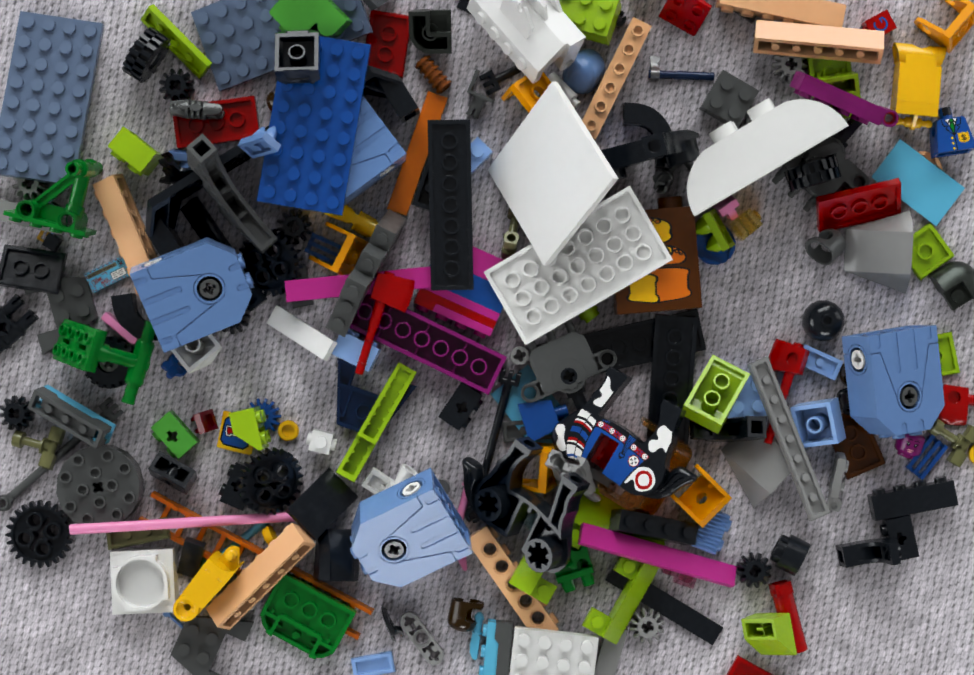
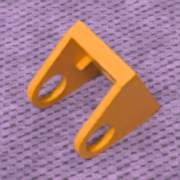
[914,0,974,54]
[501,72,551,113]
[308,221,369,275]
[522,442,557,494]
[670,464,732,528]

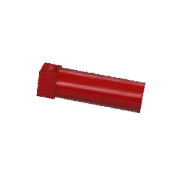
[768,579,808,653]

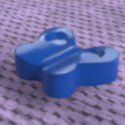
[161,354,187,379]

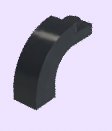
[622,102,672,168]
[111,293,159,341]
[690,416,767,442]
[836,538,902,568]

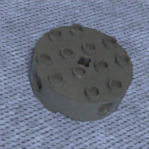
[56,445,144,524]

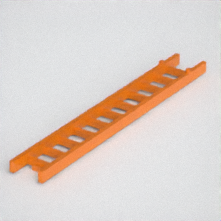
[138,490,374,640]

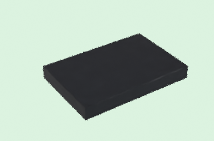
[0,244,67,295]
[285,467,358,541]

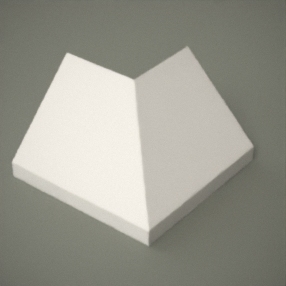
[171,333,222,374]

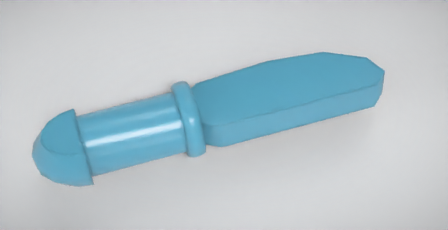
[470,612,484,660]

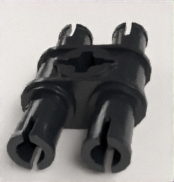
[0,294,39,354]

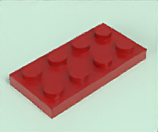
[173,96,260,149]
[816,178,901,233]

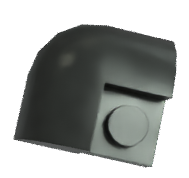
[408,9,452,54]
[928,261,974,310]

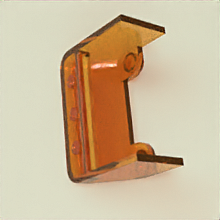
[597,416,692,515]

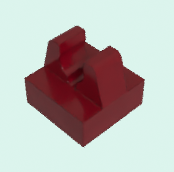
[191,409,218,435]

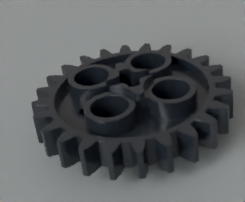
[239,229,304,297]
[237,447,303,515]
[5,500,74,568]

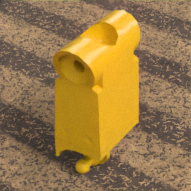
[890,42,947,130]
[173,546,244,622]

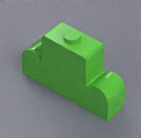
[269,0,353,38]

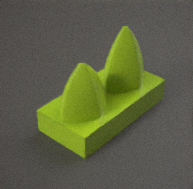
[695,208,735,252]

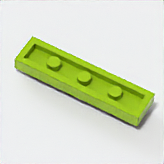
[141,4,212,79]

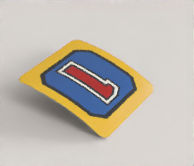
[217,411,253,455]

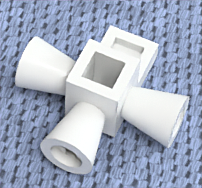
[361,464,418,494]

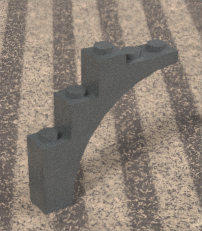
[186,133,278,254]
[326,209,408,337]

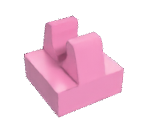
[713,196,740,221]

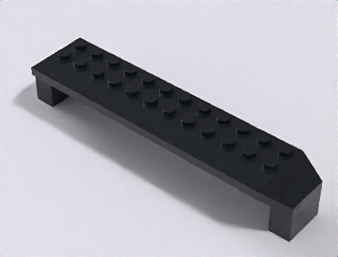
[145,65,420,256]

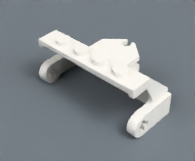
[467,0,586,84]

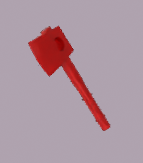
[355,271,415,376]
[764,339,810,445]
[938,384,974,426]

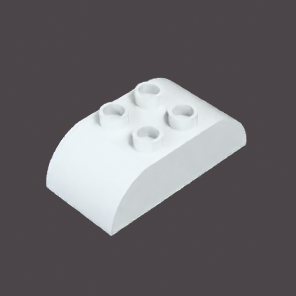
[687,98,849,217]

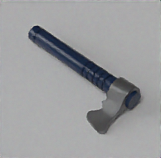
[648,55,715,81]

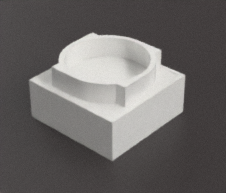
[110,546,179,615]

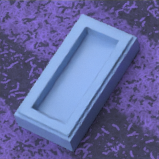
[351,651,396,675]

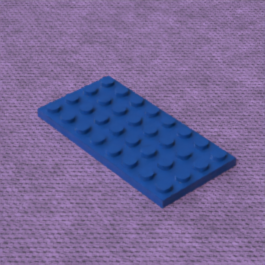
[257,30,371,216]

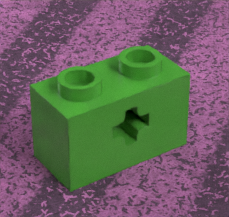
[151,410,200,459]

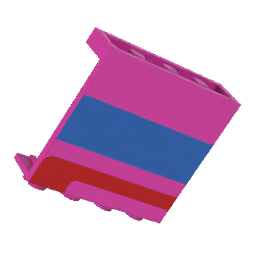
[413,247,503,339]

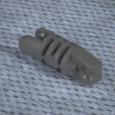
[169,100,225,120]

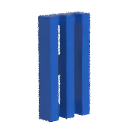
[304,233,342,264]
[905,434,948,480]

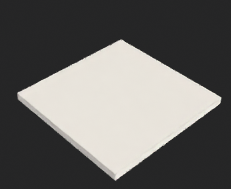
[488,81,619,265]

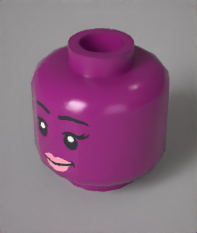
[894,434,925,459]

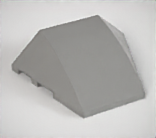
[844,210,914,294]
[721,427,809,508]

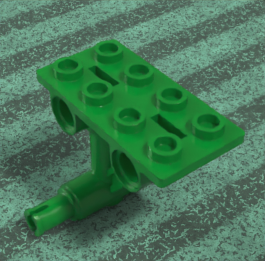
[3,159,103,239]
[52,319,155,405]

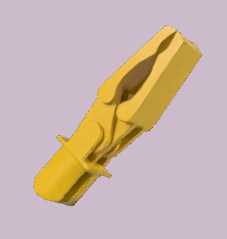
[324,205,378,237]

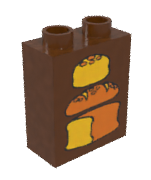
[613,196,702,315]

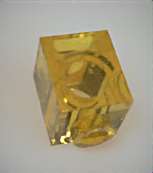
[728,208,763,241]

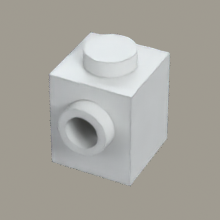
[306,428,338,455]

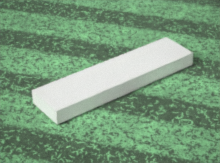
[267,305,337,361]

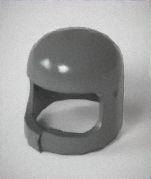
[805,228,846,265]

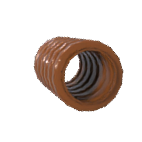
[415,55,452,94]

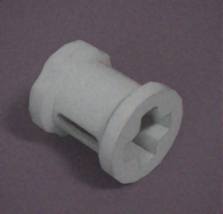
[510,346,529,365]

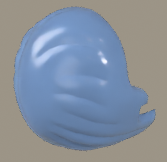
[563,49,605,94]

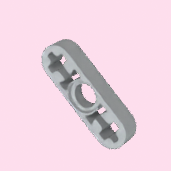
[400,611,444,665]

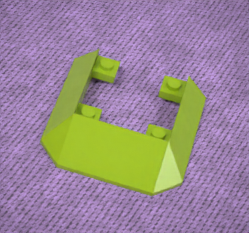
[508,488,665,645]

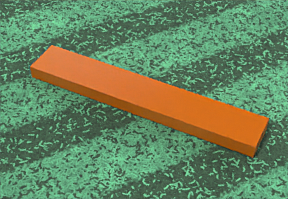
[387,91,448,216]

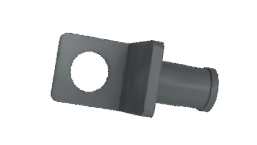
[466,69,495,119]

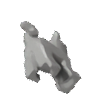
[545,449,601,502]

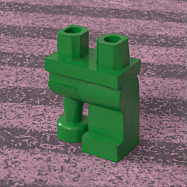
[555,545,594,593]

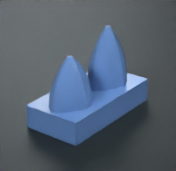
[237,126,281,159]

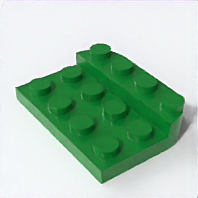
[260,573,357,659]

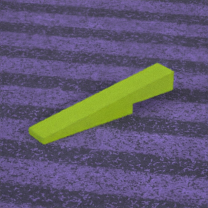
[336,362,417,483]

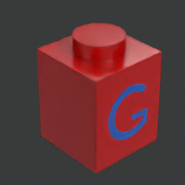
[861,10,897,36]

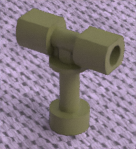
[501,208,520,259]
[927,418,974,467]
[11,426,66,471]

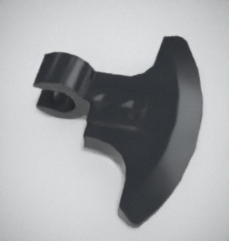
[158,152,194,185]
[381,606,404,642]

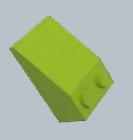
[683,354,750,434]

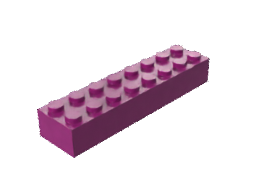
[350,294,507,395]

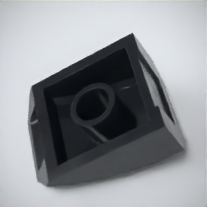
[274,30,320,85]
[313,529,359,582]

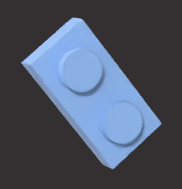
[803,344,844,380]

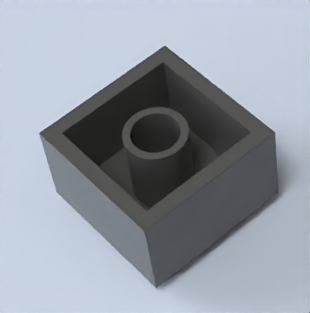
[699,70,759,128]

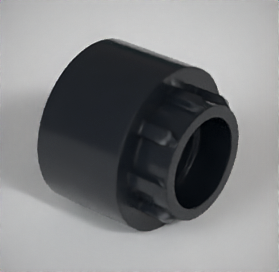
[770,534,810,576]

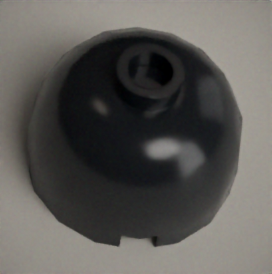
[802,300,845,341]

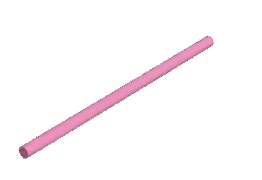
[69,512,296,535]

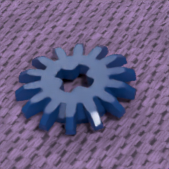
[246,398,281,432]

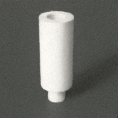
[548,72,581,109]

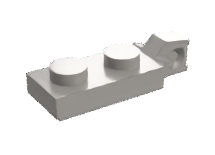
[826,452,849,512]

